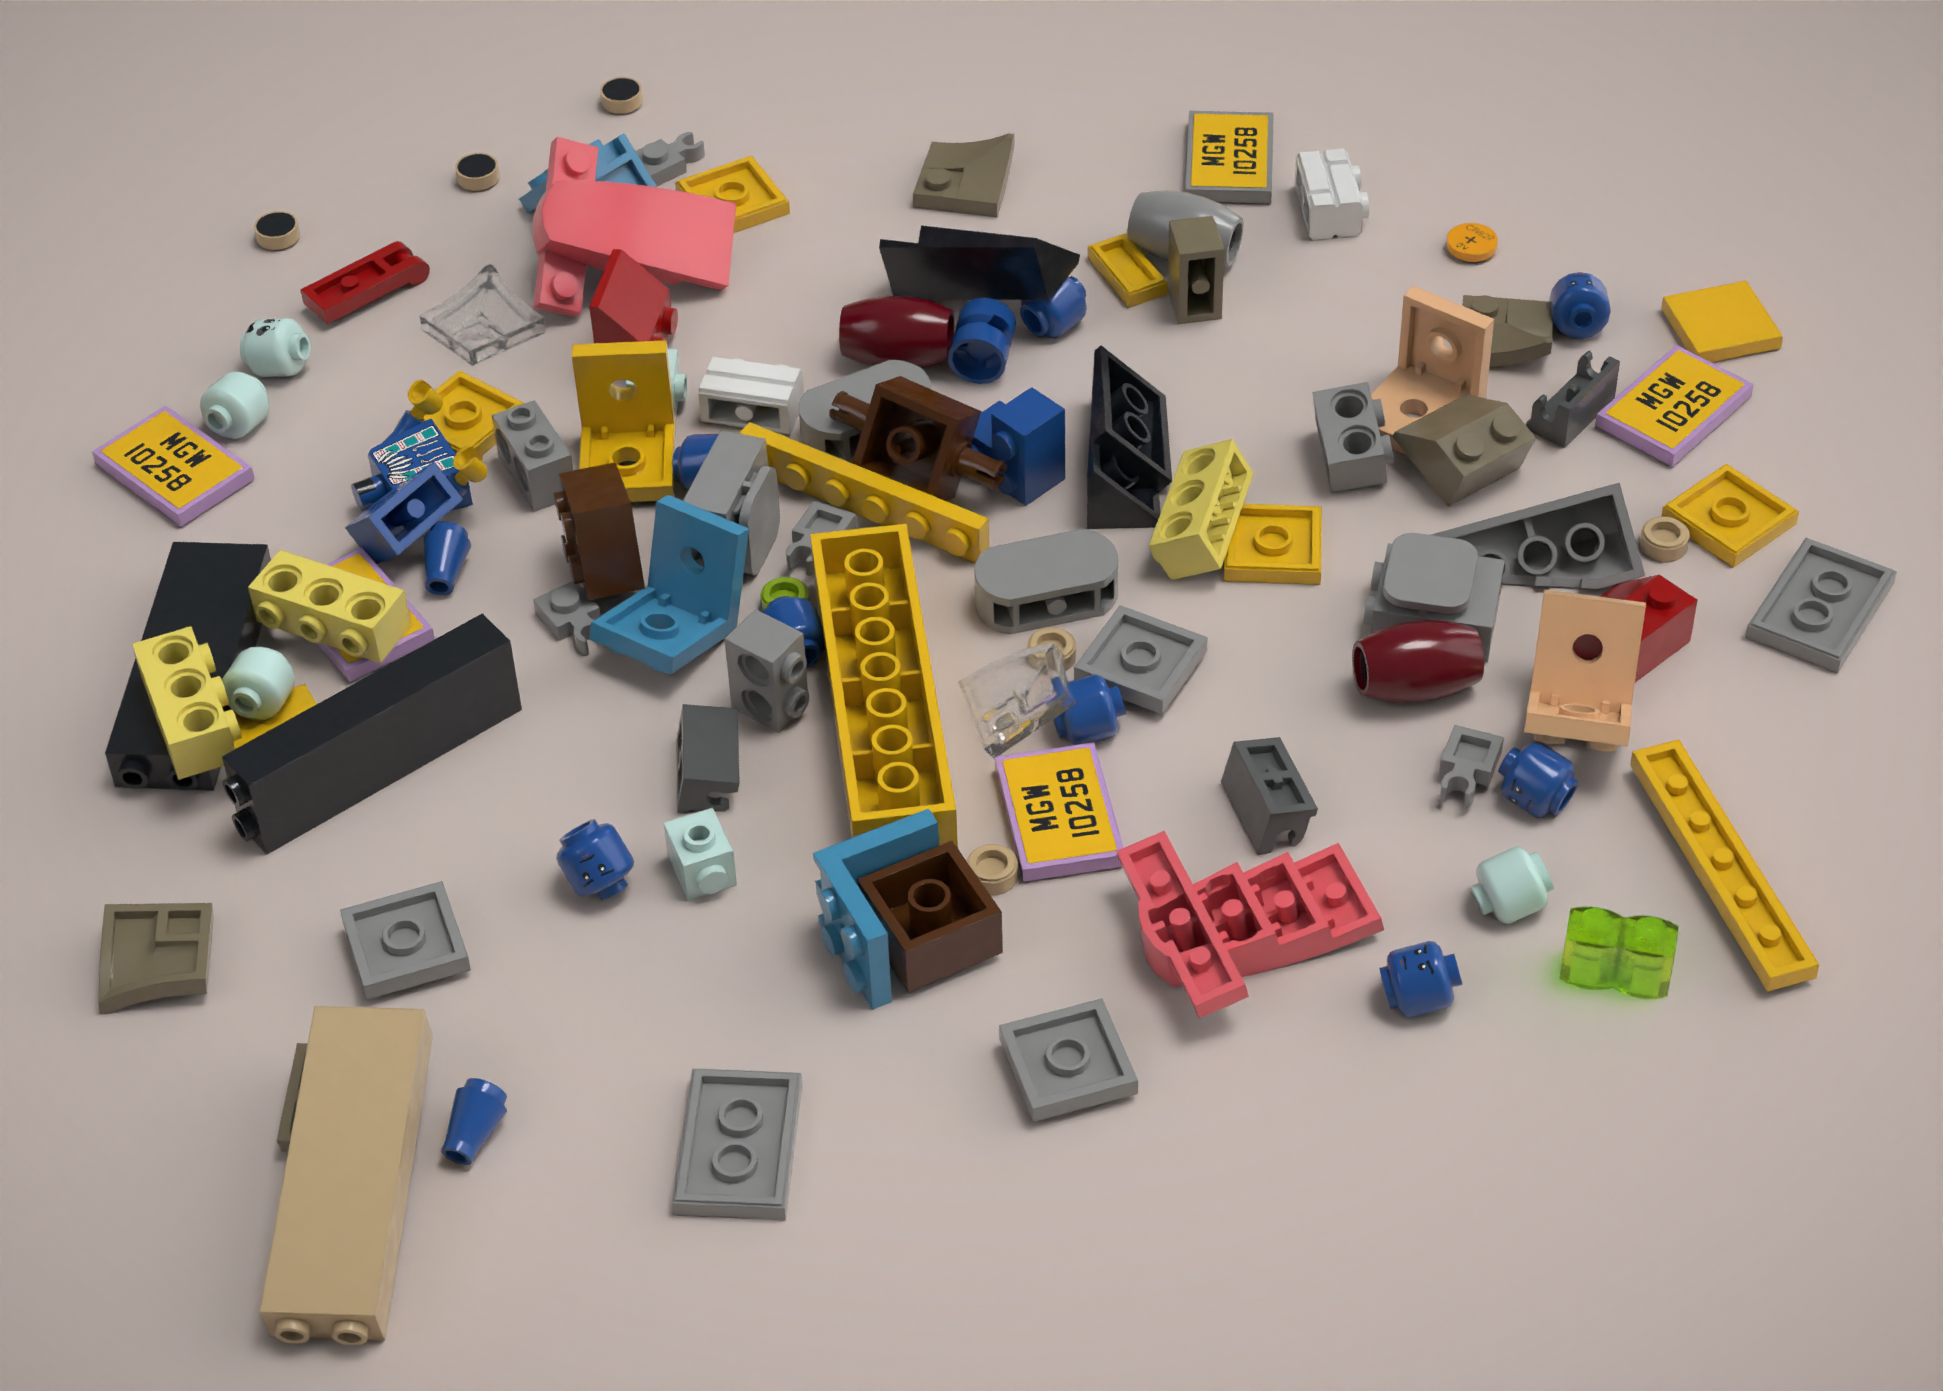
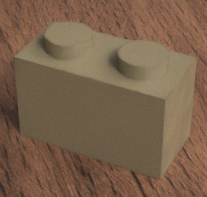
[1168,216,1224,324]

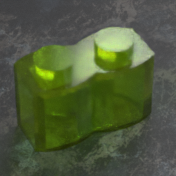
[1559,906,1679,999]

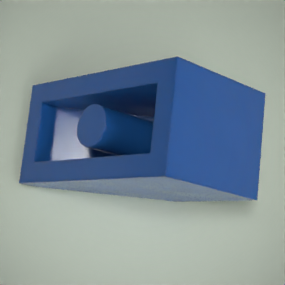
[345,462,463,564]

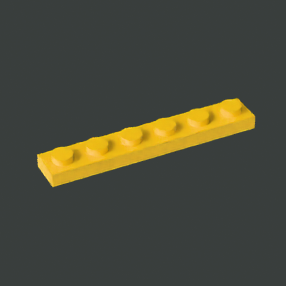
[739,422,990,563]
[1630,739,1819,992]

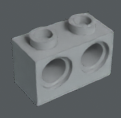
[1312,382,1394,493]
[492,400,573,512]
[724,609,810,733]

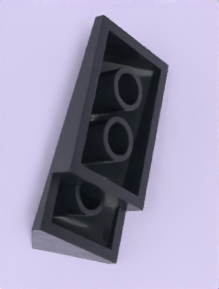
[879,225,1080,300]
[1087,345,1172,529]

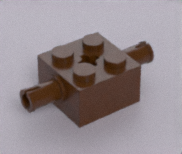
[829,376,1007,501]

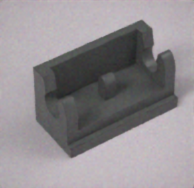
[1526,351,1620,448]
[676,704,740,813]
[1221,737,1318,854]

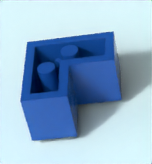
[971,387,1066,506]

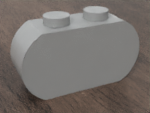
[799,360,931,463]
[974,529,1118,634]

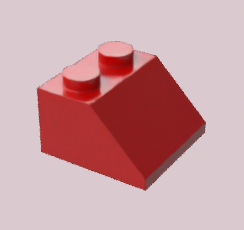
[589,249,678,343]
[1573,574,1698,682]

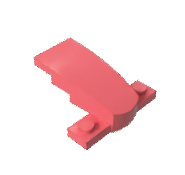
[533,137,736,318]
[1116,831,1384,1018]

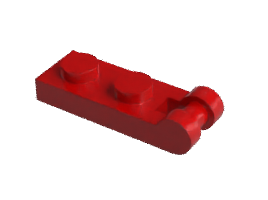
[300,241,430,324]

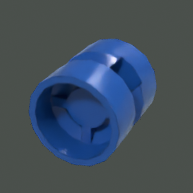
[948,298,1016,384]

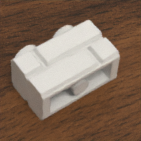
[1294,148,1369,240]
[698,357,804,435]

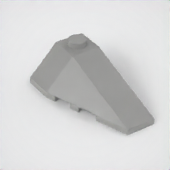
[1431,482,1645,589]

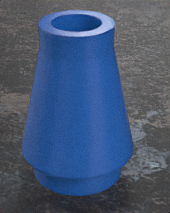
[424,522,471,595]
[441,1078,507,1165]

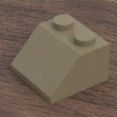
[1392,394,1536,507]

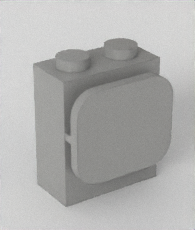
[683,430,780,575]
[1363,533,1505,662]

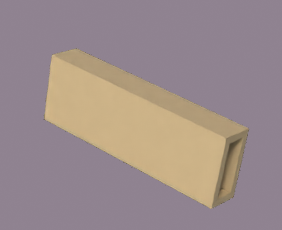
[259,1006,433,1345]

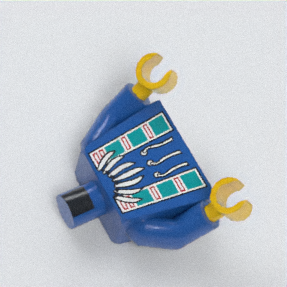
[351,379,487,515]

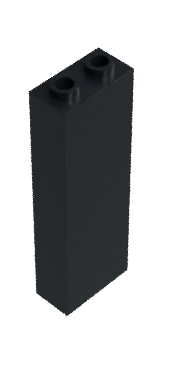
[105,542,271,791]
[222,613,522,855]

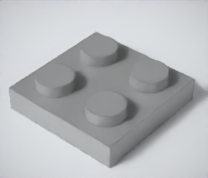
[1074,605,1208,714]
[340,881,471,1000]
[999,998,1138,1122]

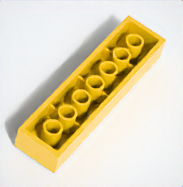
[810,523,958,848]

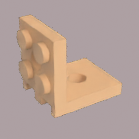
[1371,286,1494,455]
[1524,590,1646,751]

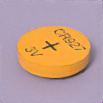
[1446,223,1498,262]

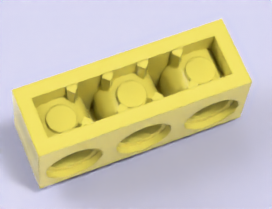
[1149,439,1254,580]
[248,550,412,663]
[132,626,242,780]

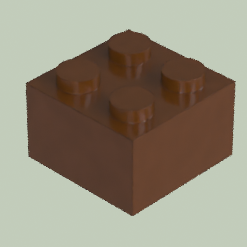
[553,462,645,600]
[857,841,1003,992]

